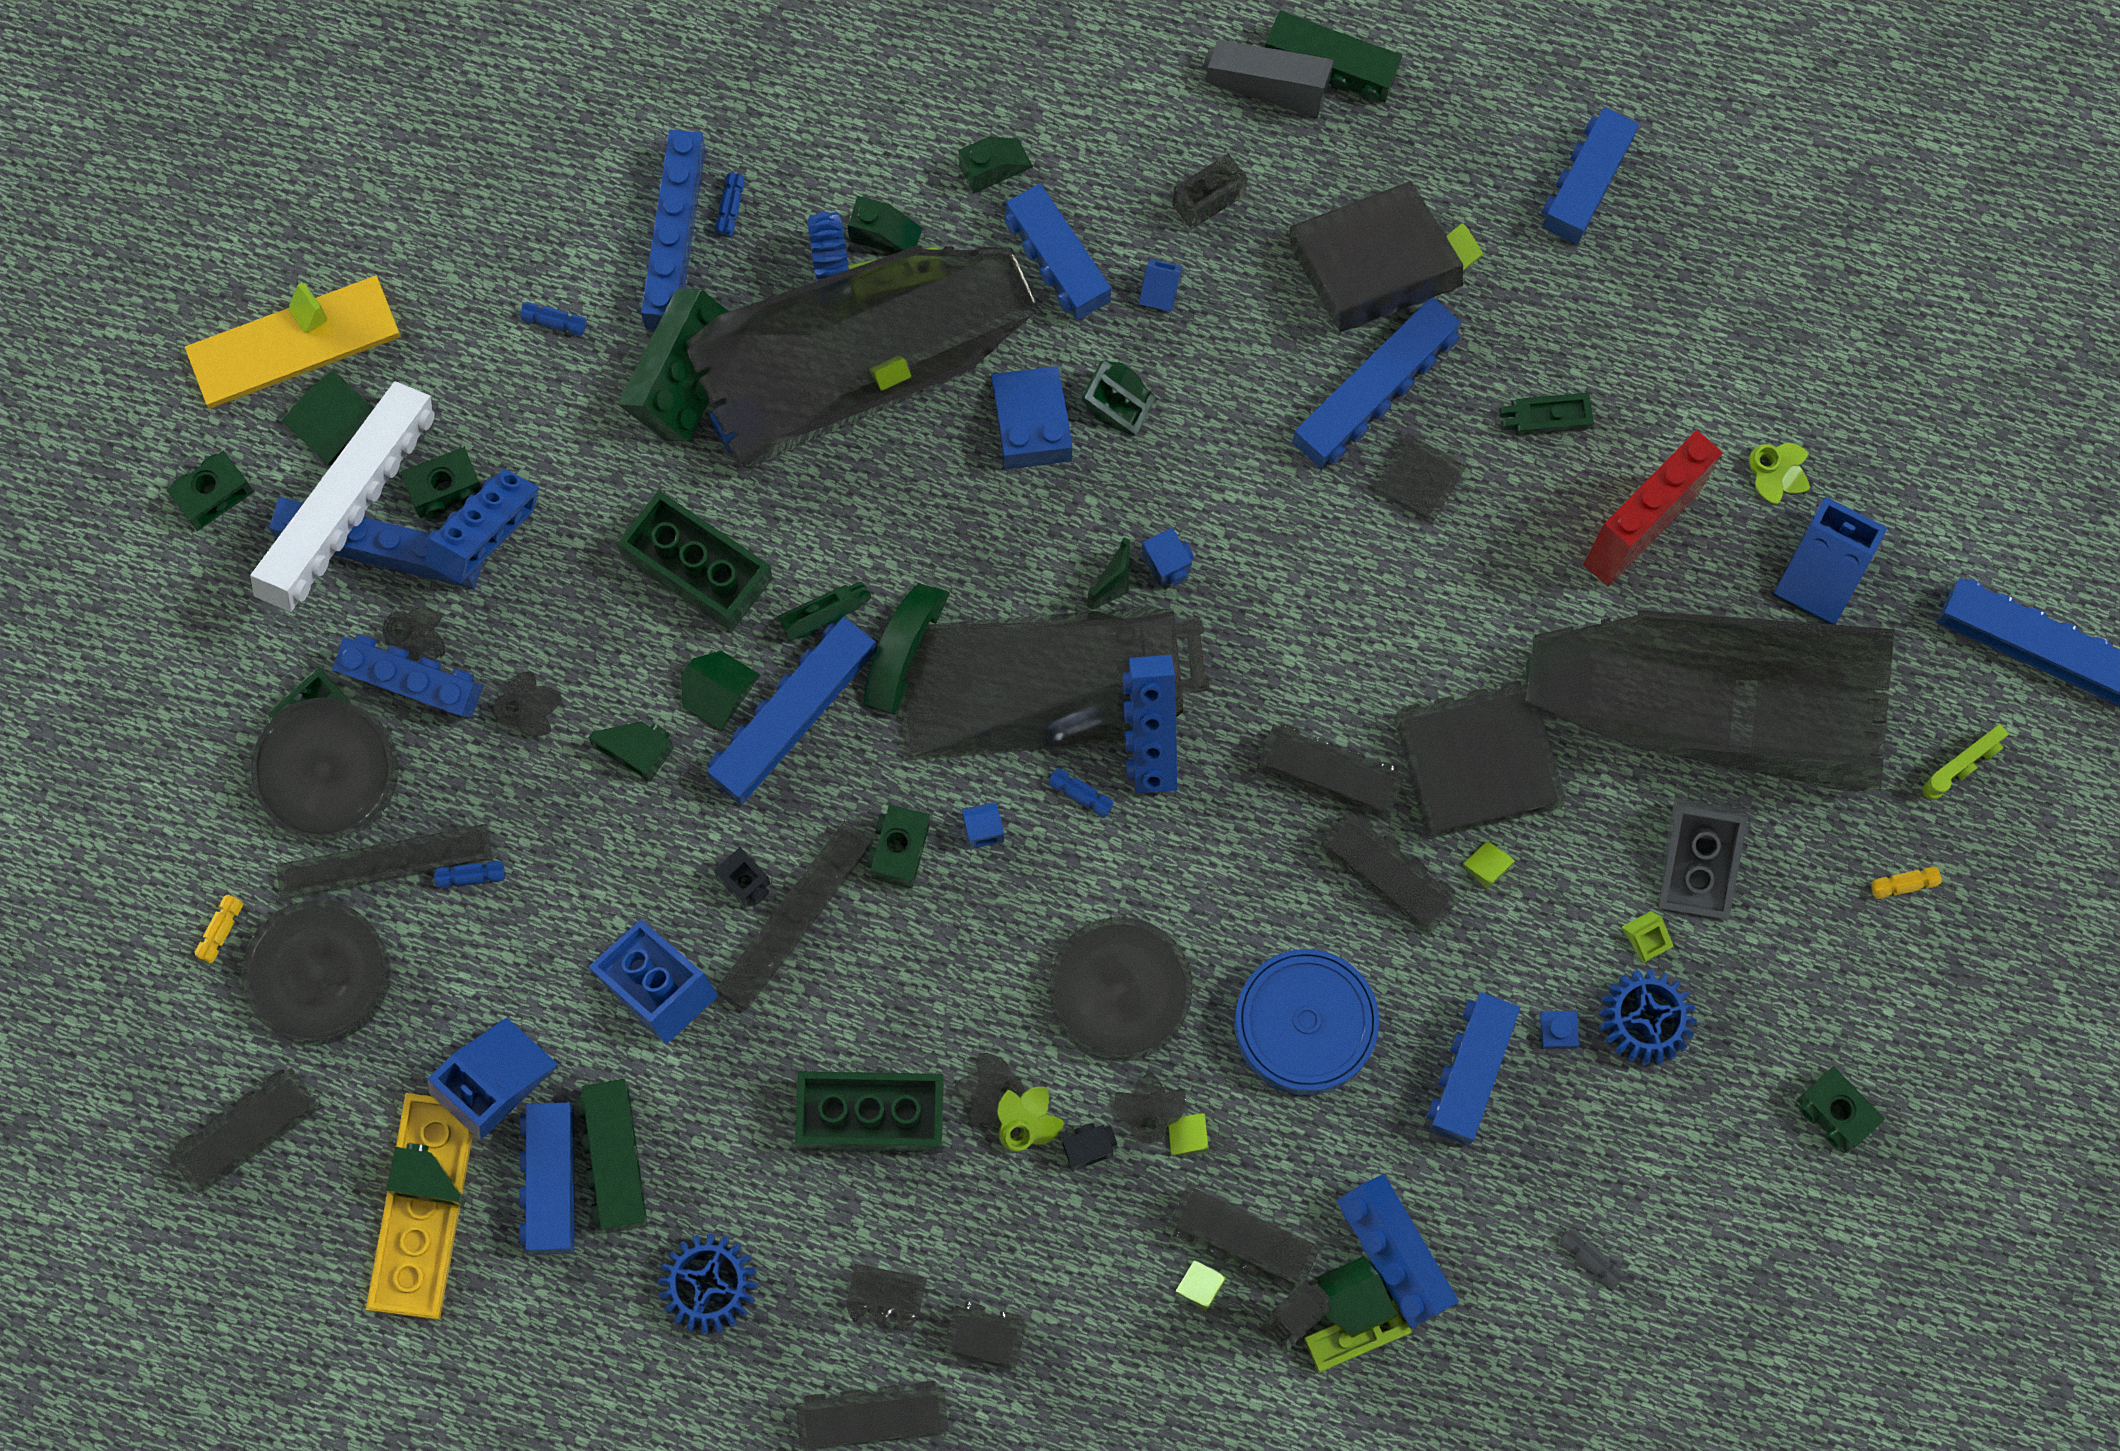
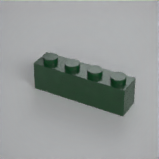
[1265,10,1402,102]
[577,1079,648,1234]

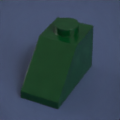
[958,137,1033,194]
[848,196,923,255]
[588,721,674,782]
[386,1143,465,1207]

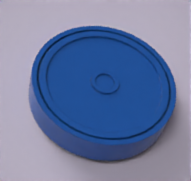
[1234,949,1379,1096]

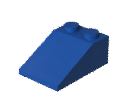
[991,366,1072,470]
[588,919,718,1045]

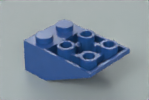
[1772,496,1887,626]
[427,1018,558,1141]

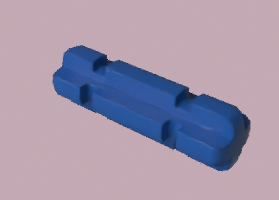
[715,172,745,237]
[520,302,587,336]
[1049,768,1114,818]
[434,861,505,888]

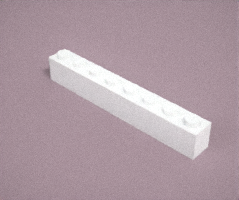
[250,381,435,612]

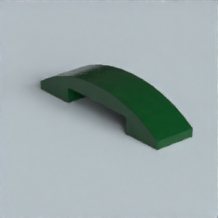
[863,583,950,715]

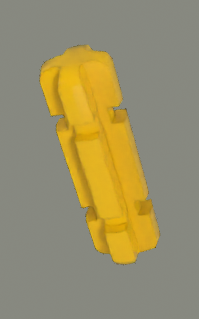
[1871,866,1942,899]
[195,895,243,963]

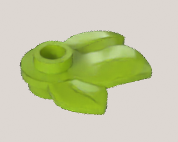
[1749,443,1810,505]
[997,1087,1065,1152]

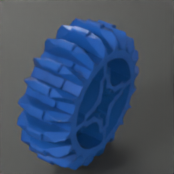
[807,211,852,304]
[1599,969,1697,1066]
[658,1234,758,1335]

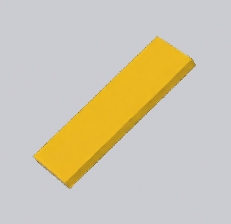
[185,275,401,409]
[366,1093,473,1320]

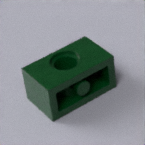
[400,446,482,518]
[166,450,254,532]
[866,804,931,889]
[1796,1066,1885,1153]

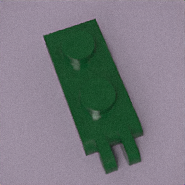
[1499,392,1594,435]
[777,582,871,641]

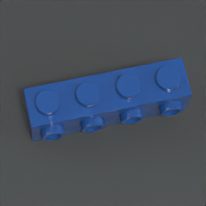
[1541,107,1639,245]
[1004,183,1111,321]
[425,468,539,584]
[332,633,484,718]
[1123,655,1178,794]
[1426,992,1521,1146]
[519,1102,575,1255]
[1336,1174,1459,1329]

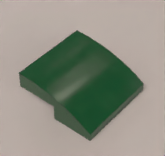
[281,371,374,465]

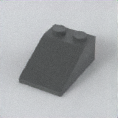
[1658,798,1748,920]

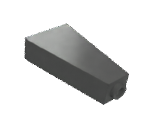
[1203,40,1334,118]

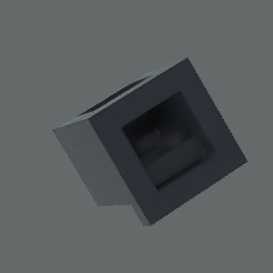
[714,847,771,907]
[1060,1123,1117,1172]

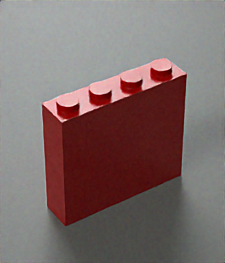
[1583,430,1723,587]

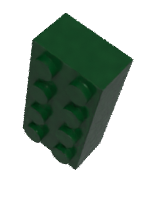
[618,289,747,442]
[617,490,773,632]
[795,1071,944,1153]

